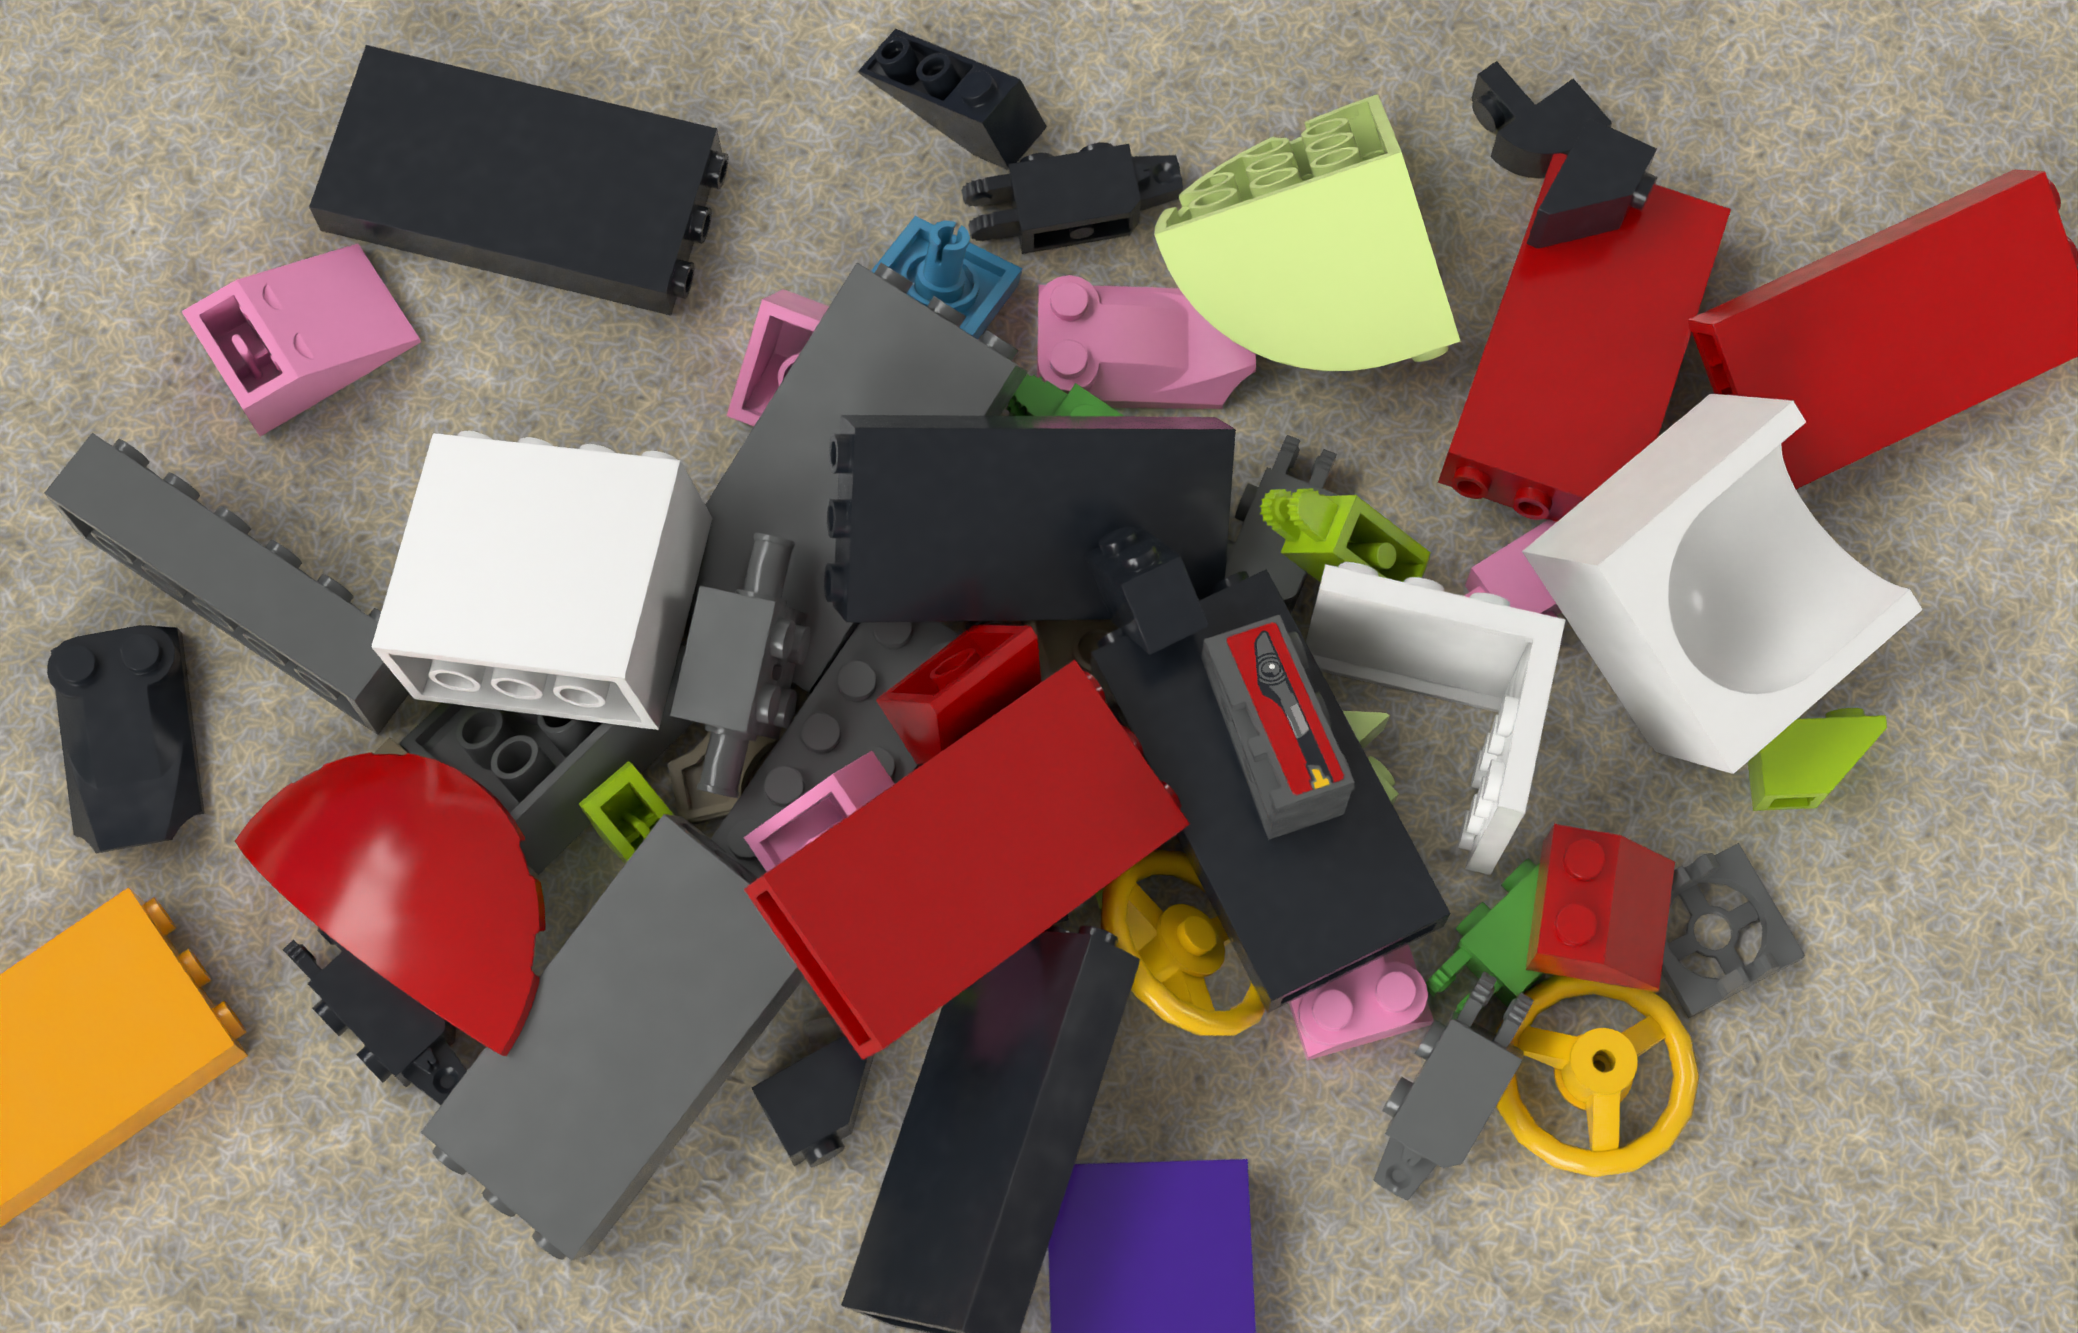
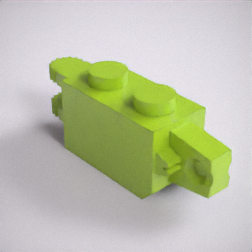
[1260,488,1431,582]

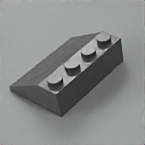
[399,643,694,875]

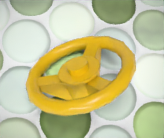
[1101,850,1266,1036]
[1496,975,1700,1177]

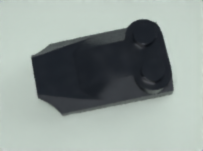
[47,625,205,854]

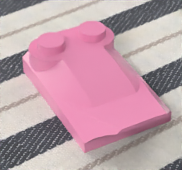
[1037,275,1256,409]
[1289,944,1434,1061]

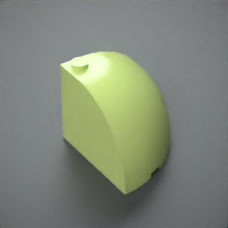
[1154,94,1461,371]

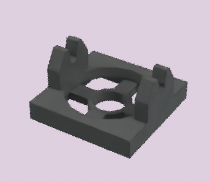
[1662,843,1805,1019]

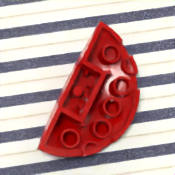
[235,752,546,1057]

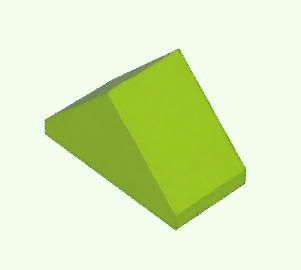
[579,761,674,864]

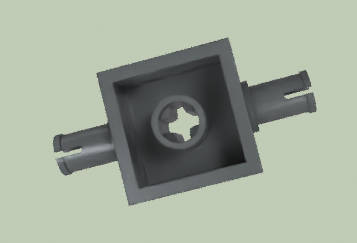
[670,533,811,798]

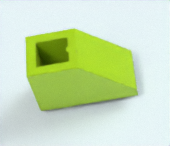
[1748,708,1887,811]

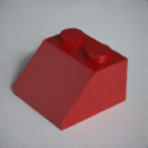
[876,625,1041,764]
[1526,824,1675,992]

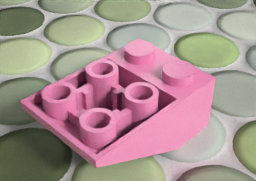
[181,244,421,437]

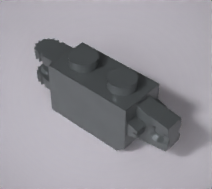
[1225,435,1338,613]
[1373,972,1534,1201]

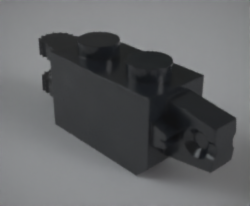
[961,142,1183,254]
[282,927,467,1106]

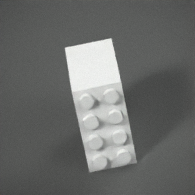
[371,431,712,730]

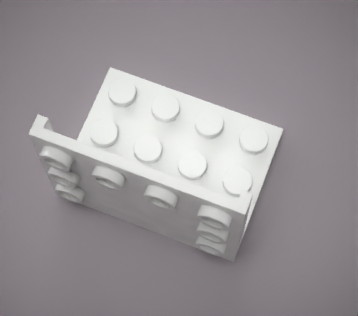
[1306,562,1566,875]

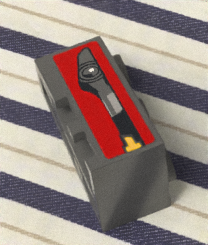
[1201,614,1355,840]

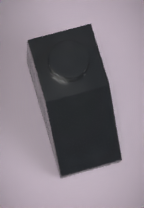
[1527,118,1658,249]
[752,1035,875,1168]

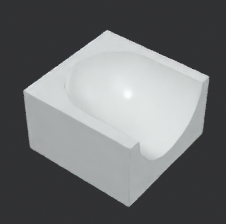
[1522,394,1922,774]

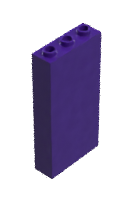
[1048,1159,1256,1333]

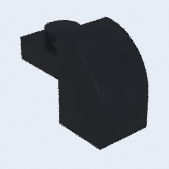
[1471,61,1612,179]

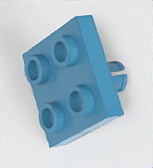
[871,216,1023,339]

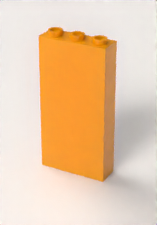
[0,887,248,1228]

